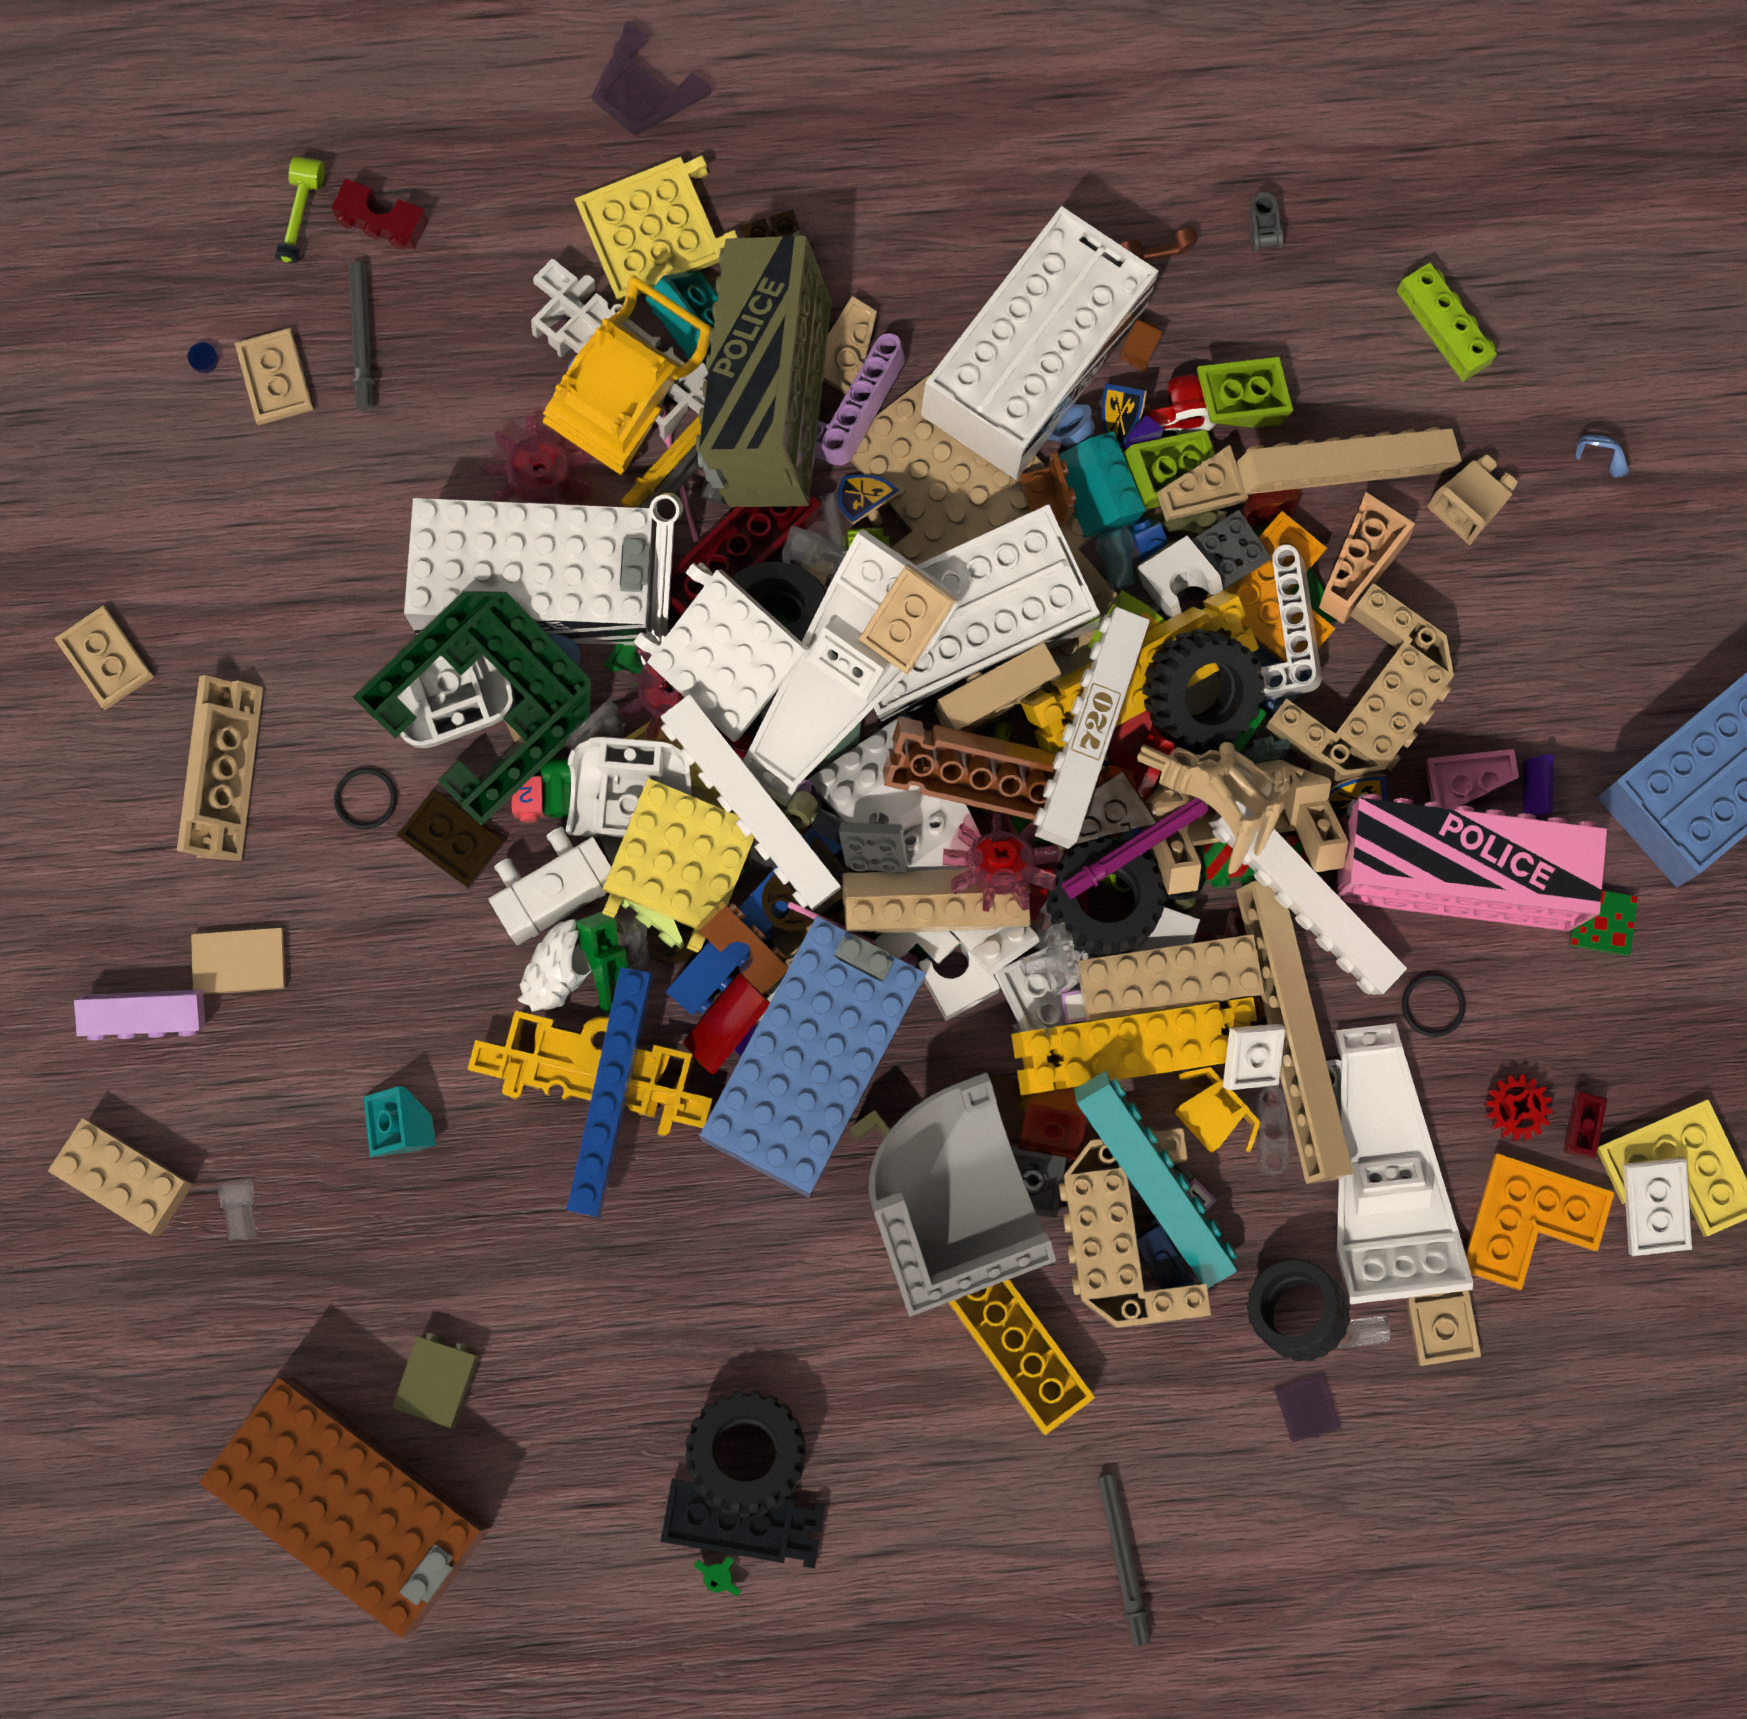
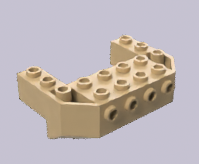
[1264,583,1454,784]
[1142,760,1349,895]
[1059,1128,1211,1328]

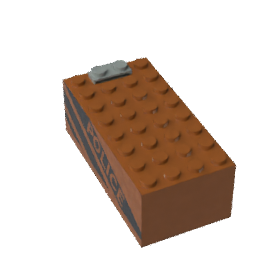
[199,1377,491,1639]

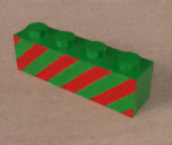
[1200,836,1324,889]

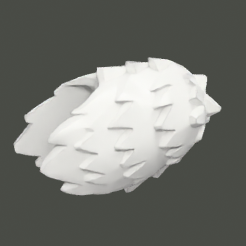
[518,919,591,1012]

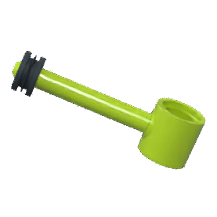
[275,156,325,263]

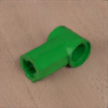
[541,758,571,818]

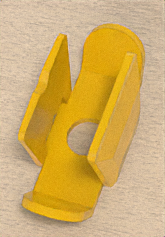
[1175,1067,1260,1152]

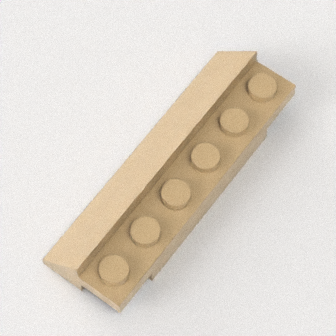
[177,675,263,861]
[842,869,1030,934]

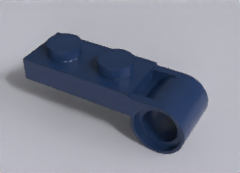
[1136,1223,1196,1290]

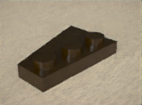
[1062,771,1158,847]

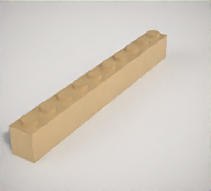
[1236,881,1354,1184]

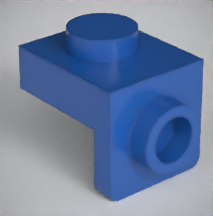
[1126,517,1168,562]

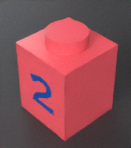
[512,776,545,823]

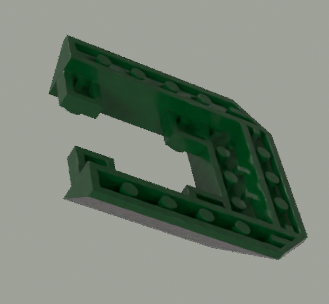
[352,591,591,825]

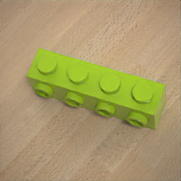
[1396,263,1497,382]

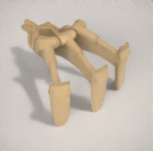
[1137,742,1290,874]

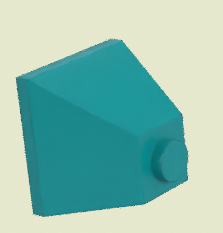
[363,1086,436,1157]

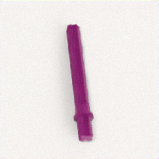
[1061,797,1208,900]

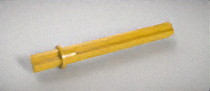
[620,415,702,508]

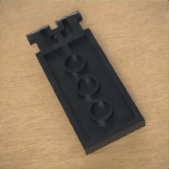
[660,1478,826,1568]

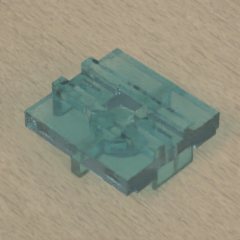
[1241,736,1290,763]

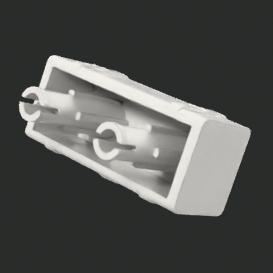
[488,827,611,946]

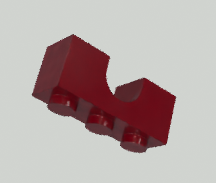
[331,178,428,250]

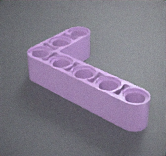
[814,333,906,466]

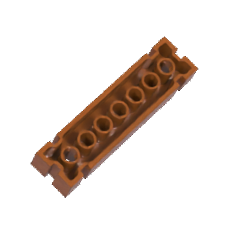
[882,716,1137,839]

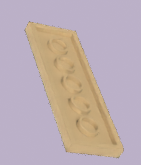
[1076,934,1265,1022]

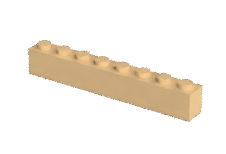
[1237,427,1462,494]

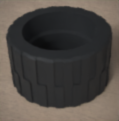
[1247,1258,1350,1362]

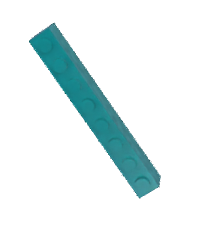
[1074,1071,1238,1288]

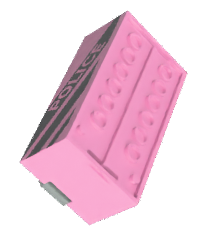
[1332,794,1607,931]

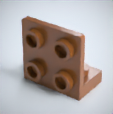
[1019,452,1076,527]

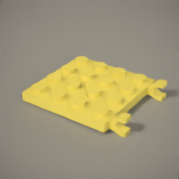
[575,156,738,303]
[602,778,754,953]

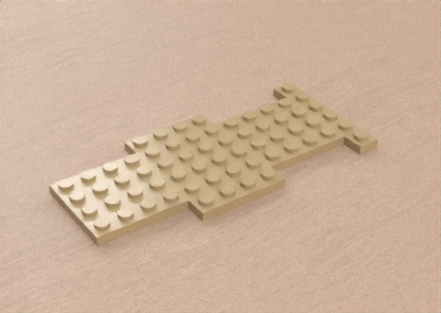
[839,375,1118,693]

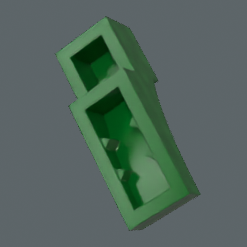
[576,911,628,1014]

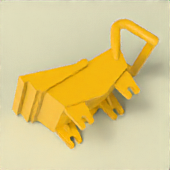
[542,276,711,476]

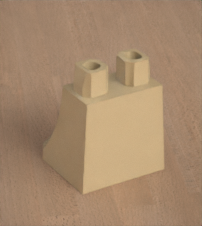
[1427,454,1518,545]

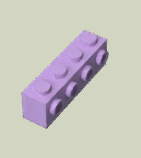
[74,989,206,1040]

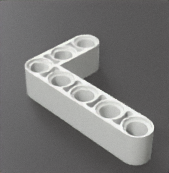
[1258,545,1322,701]

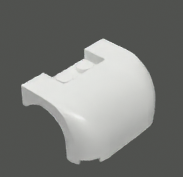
[398,655,515,749]
[566,737,692,837]

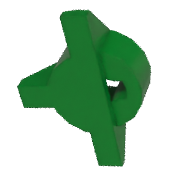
[693,1556,742,1597]

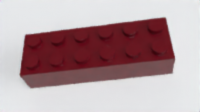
[669,493,822,618]

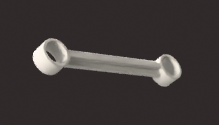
[641,493,683,671]

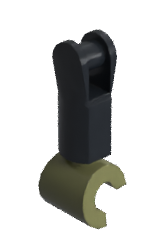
[783,791,846,846]

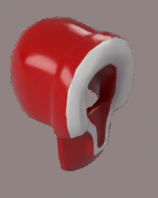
[1145,374,1216,435]

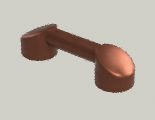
[1120,228,1198,261]

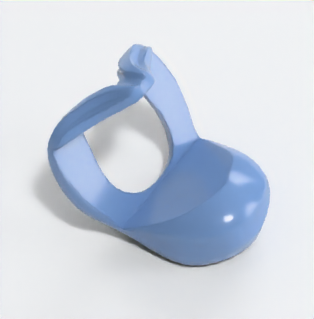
[1576,435,1629,478]

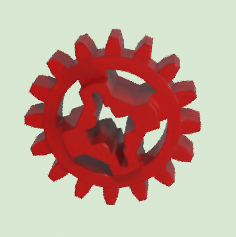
[1484,1075,1553,1142]

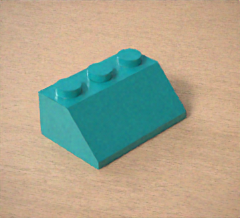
[645,270,718,364]
[1058,431,1146,538]

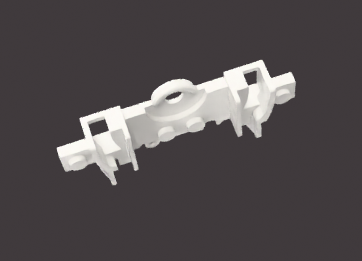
[531,258,708,440]

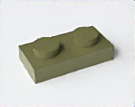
[1162,510,1228,538]

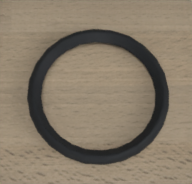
[334,768,397,829]
[1402,974,1466,1037]

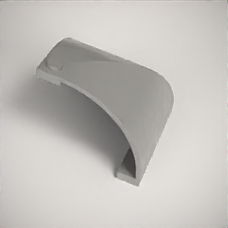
[869,1073,1056,1317]

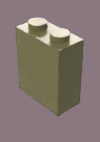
[392,1333,479,1428]

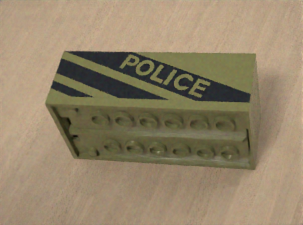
[696,236,832,507]

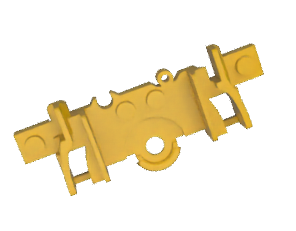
[467,1010,713,1136]

